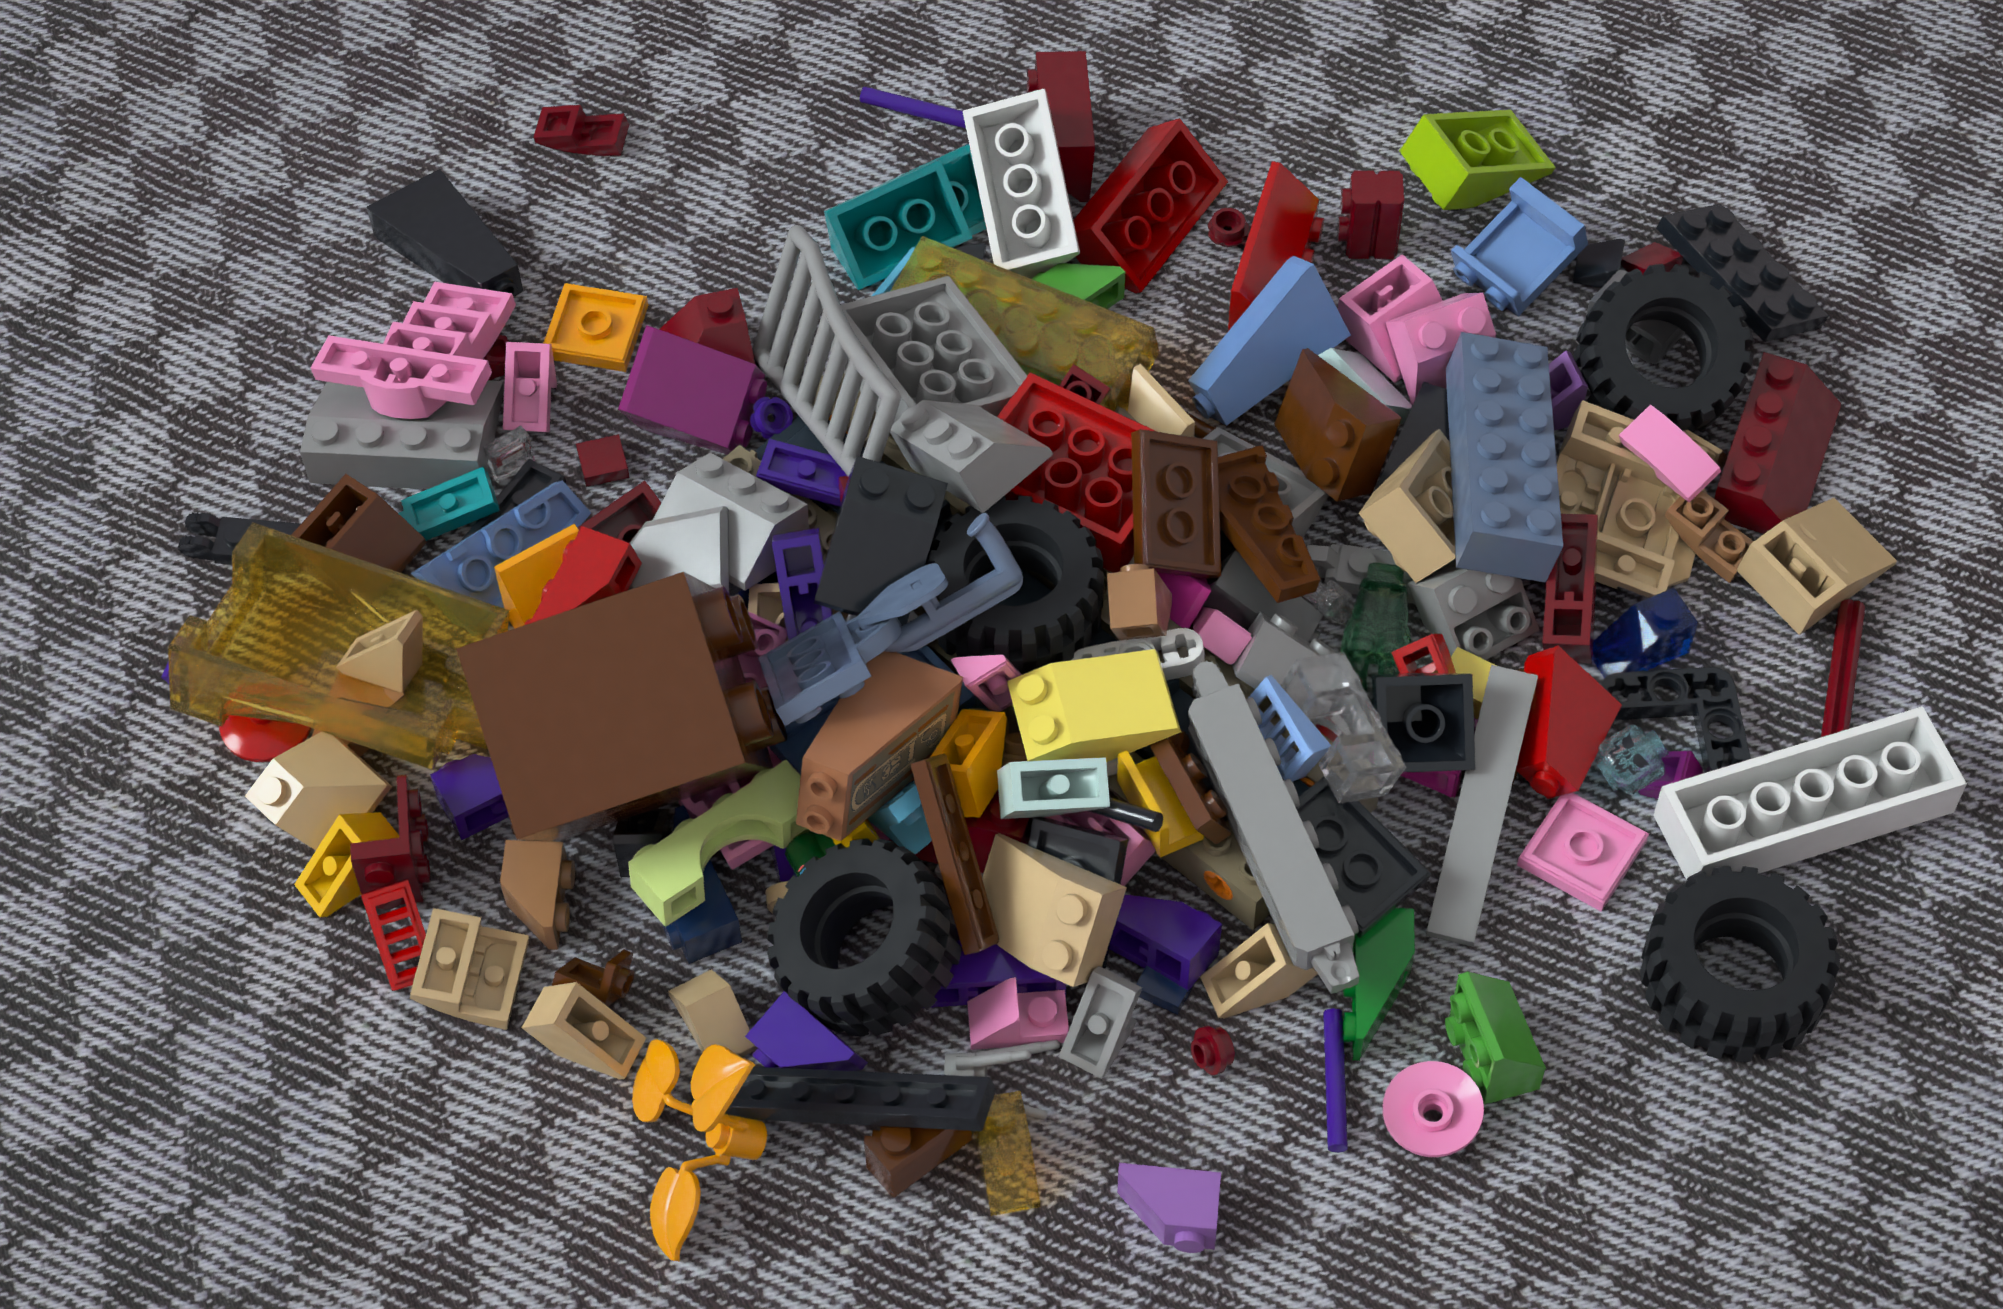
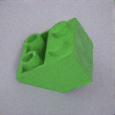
[1445,972,1546,1105]

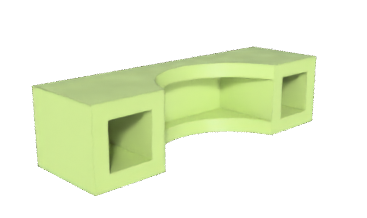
[628,760,811,927]

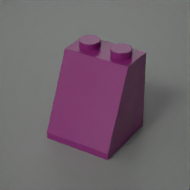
[618,325,767,455]

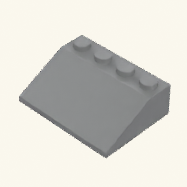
[830,276,1027,425]
[300,380,504,489]

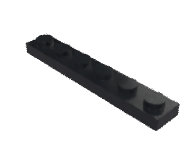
[725,1067,996,1131]

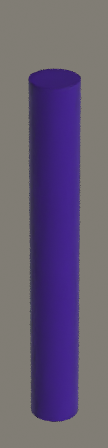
[860,86,966,129]
[1323,1008,1348,1153]

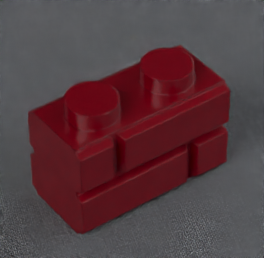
[1337,170,1404,259]

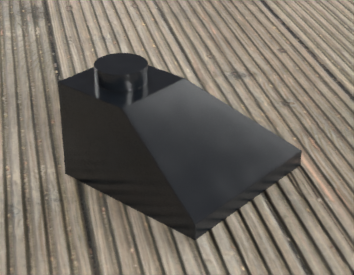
[1372,673,1475,773]

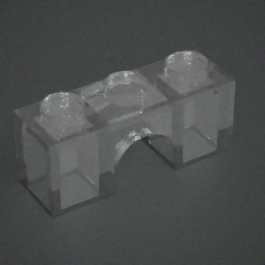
[1280,652,1406,804]

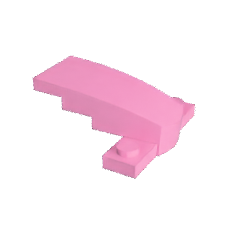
[311,282,516,419]

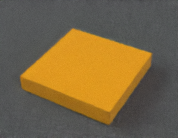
[543,283,649,372]

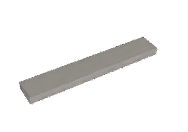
[1426,665,1538,947]

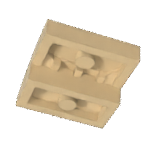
[410,908,529,1030]

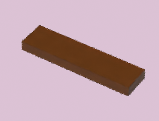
[910,753,999,955]

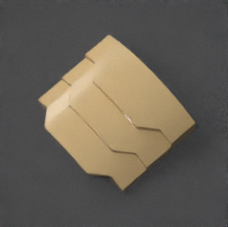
[1556,400,1708,602]

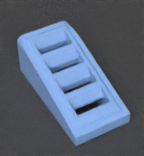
[1248,675,1332,782]

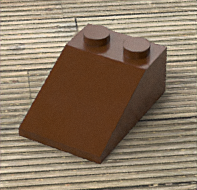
[1274,348,1402,502]

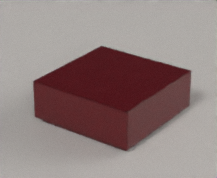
[576,434,630,487]

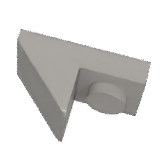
[1058,966,1143,1079]

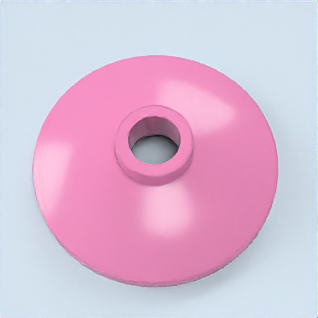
[1383,1061,1484,1157]

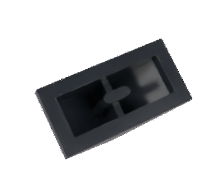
[613,809,670,878]

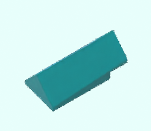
[824,143,987,290]

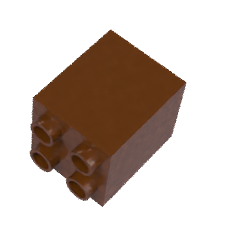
[456,571,787,841]

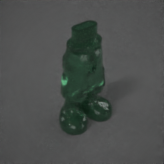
[1329,563,1412,713]

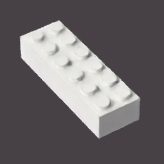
[1653,706,1967,880]

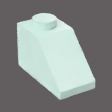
[997,757,1110,819]

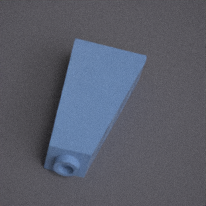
[1188,256,1351,426]

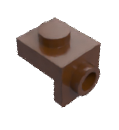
[552,949,634,1007]

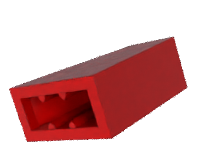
[1516,645,1622,799]

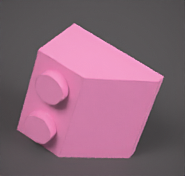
[1385,292,1496,405]

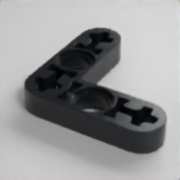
[1601,667,1751,773]

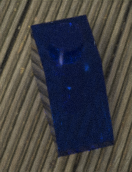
[1592,588,1698,678]

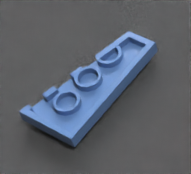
[411,480,591,639]

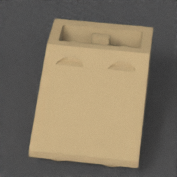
[1736,498,1897,635]

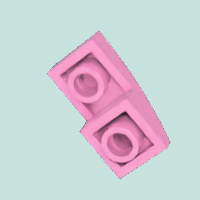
[1619,404,1721,502]

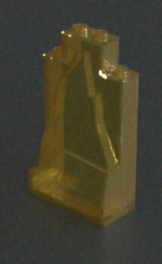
[168,522,510,770]

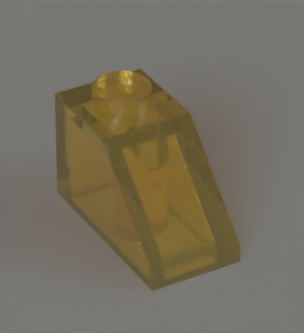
[973,1090,1040,1216]

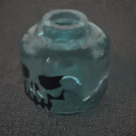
[1594,725,1669,794]

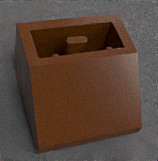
[286,474,427,610]

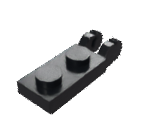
[178,512,303,571]

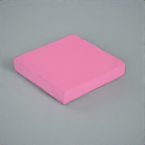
[1517,792,1649,912]

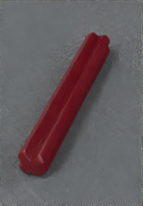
[1821,598,1865,737]

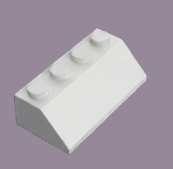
[963,89,1080,285]

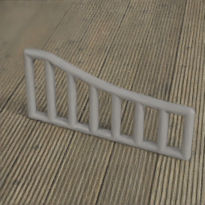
[752,225,901,477]

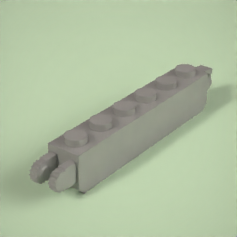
[1188,660,1359,994]

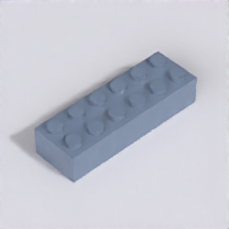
[1446,332,1563,582]

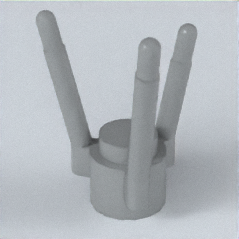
[944,1040,1060,1120]

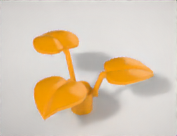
[632,1039,767,1262]

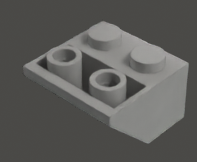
[1407,558,1540,660]

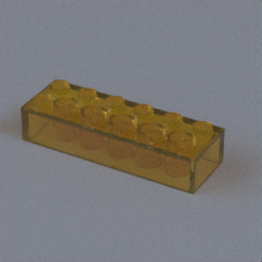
[890,236,1159,411]

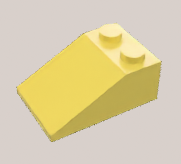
[1007,649,1181,762]

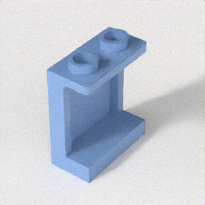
[1451,177,1588,317]

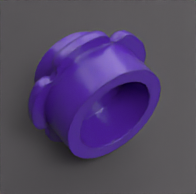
[750,397,793,439]

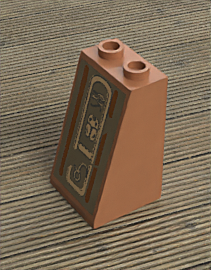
[796,651,963,841]

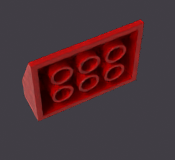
[960,373,1157,573]

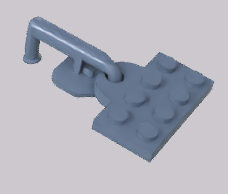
[758,513,1023,726]

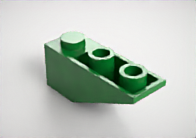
[1343,908,1415,1061]

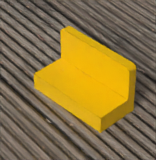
[1117,750,1204,858]

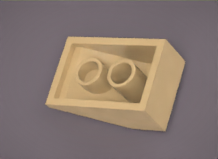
[1359,429,1456,583]
[982,833,1127,987]

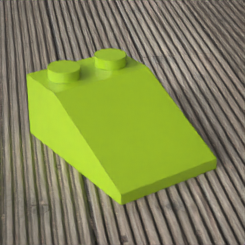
[1399,110,1556,210]

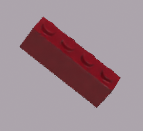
[1714,352,1841,534]

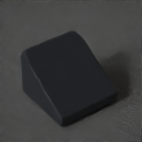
[1573,239,1625,288]

